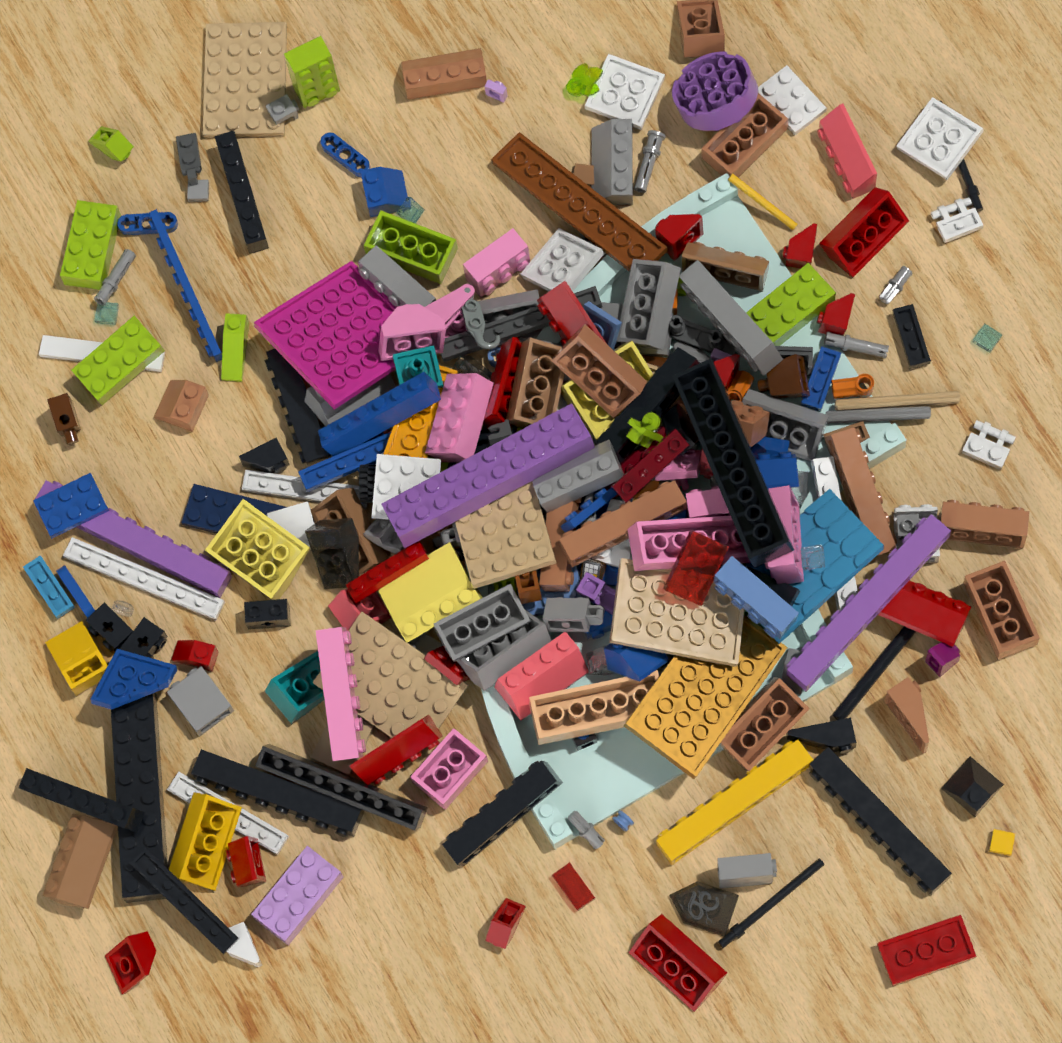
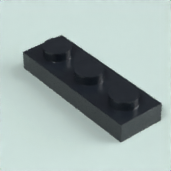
[892,304,931,369]

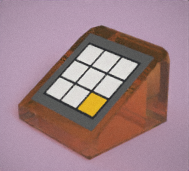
[580,558,607,580]

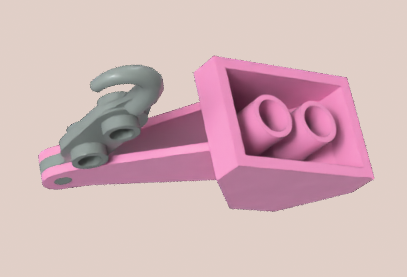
[379,284,500,361]

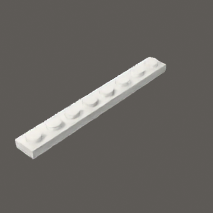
[811,456,858,612]

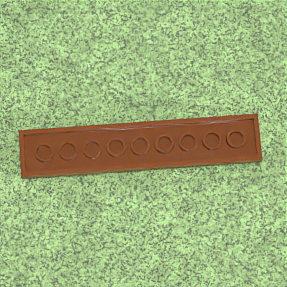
[491,132,668,272]

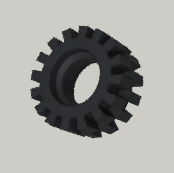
[359,464,376,503]

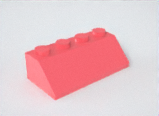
[817,103,877,199]
[494,632,589,720]

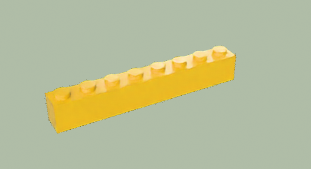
[656,740,813,865]

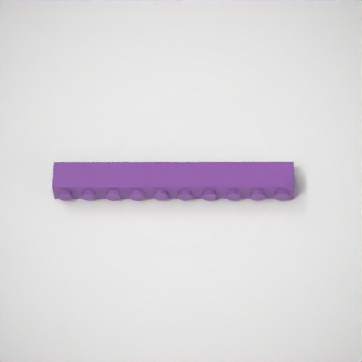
[35,480,232,598]
[786,514,951,692]

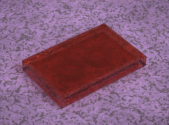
[663,529,729,606]

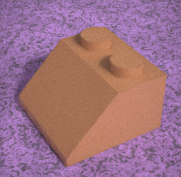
[154,380,209,432]

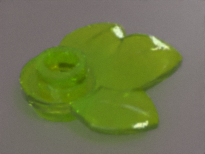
[566,63,603,97]

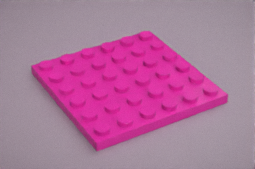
[254,261,397,410]

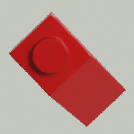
[783,223,817,269]
[816,293,855,336]
[171,640,219,672]
[485,898,526,949]

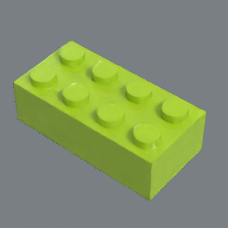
[284,36,340,108]
[60,200,121,290]
[364,210,458,284]
[746,263,836,346]
[71,315,165,405]

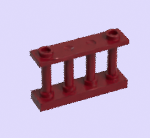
[603,426,689,503]

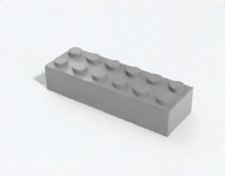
[679,260,783,376]

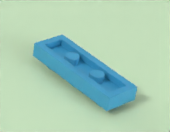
[23,555,75,619]

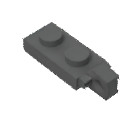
[176,133,202,186]

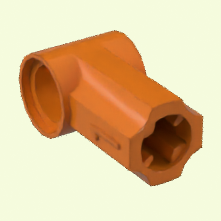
[727,370,754,402]
[831,373,874,399]

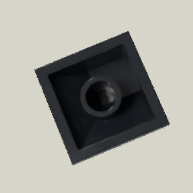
[942,756,1004,817]

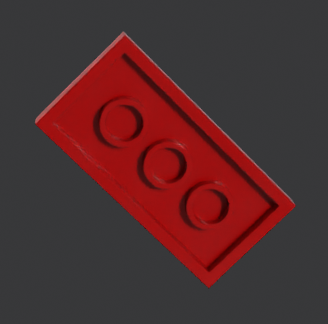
[877,915,977,986]

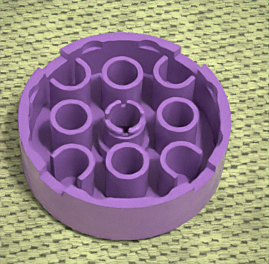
[672,52,758,131]

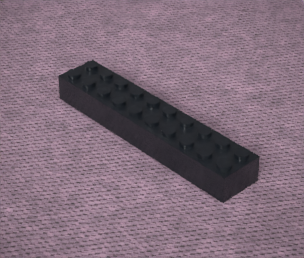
[672,358,794,568]
[111,692,168,903]

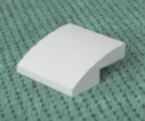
[267,501,321,548]

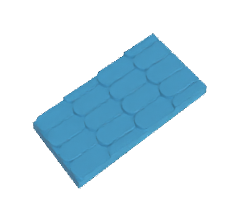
[746,489,884,644]

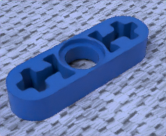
[320,133,370,177]
[117,212,178,235]
[56,565,95,618]

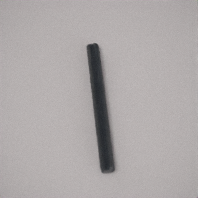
[833,626,916,720]

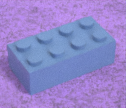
[714,556,799,639]

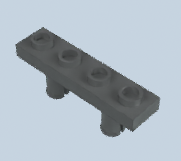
[670,315,736,355]

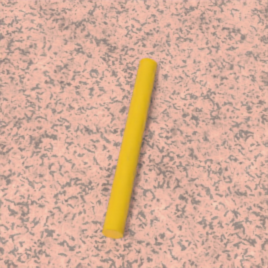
[728,173,798,230]

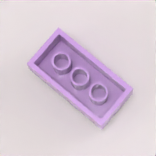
[251,846,344,946]

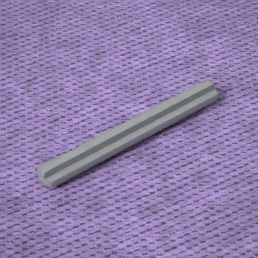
[825,406,931,424]

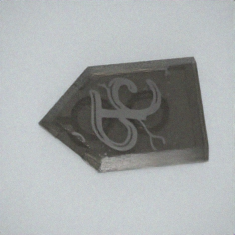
[669,881,739,937]

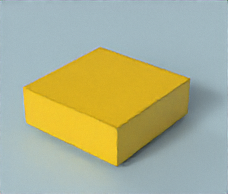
[989,829,1016,856]

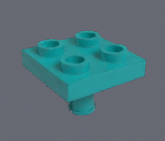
[393,345,443,388]

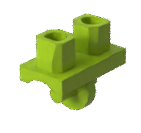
[626,412,663,448]

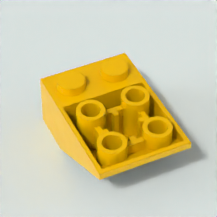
[45,621,108,696]

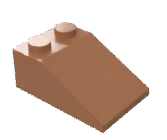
[677,0,725,58]
[885,677,929,754]

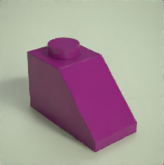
[925,642,961,677]

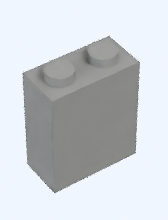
[167,666,234,737]
[717,853,777,889]

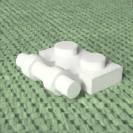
[930,197,983,243]
[962,420,1016,470]

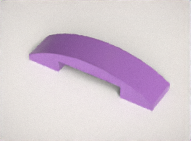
[576,572,616,615]

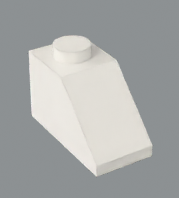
[227,922,262,967]

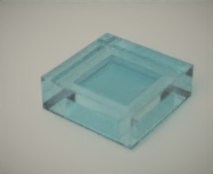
[397,197,425,224]
[95,302,119,325]
[973,324,1002,353]

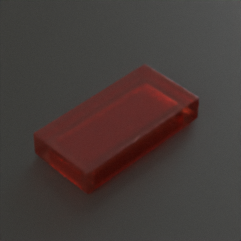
[552,862,595,912]

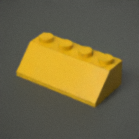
[169,792,242,891]

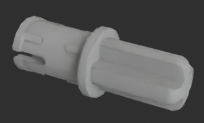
[879,266,913,304]
[568,811,605,849]

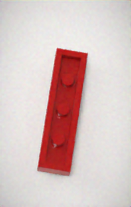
[346,541,429,603]

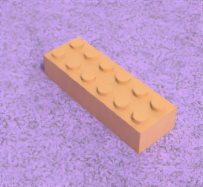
[529,670,659,745]

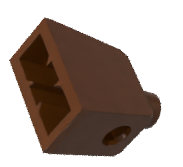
[758,354,810,399]
[47,393,81,445]

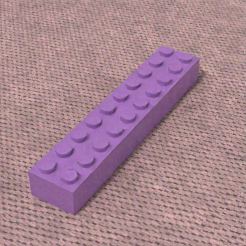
[381,403,595,548]

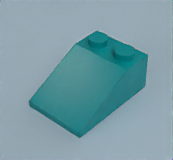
[265,651,325,724]

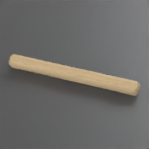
[835,391,960,411]

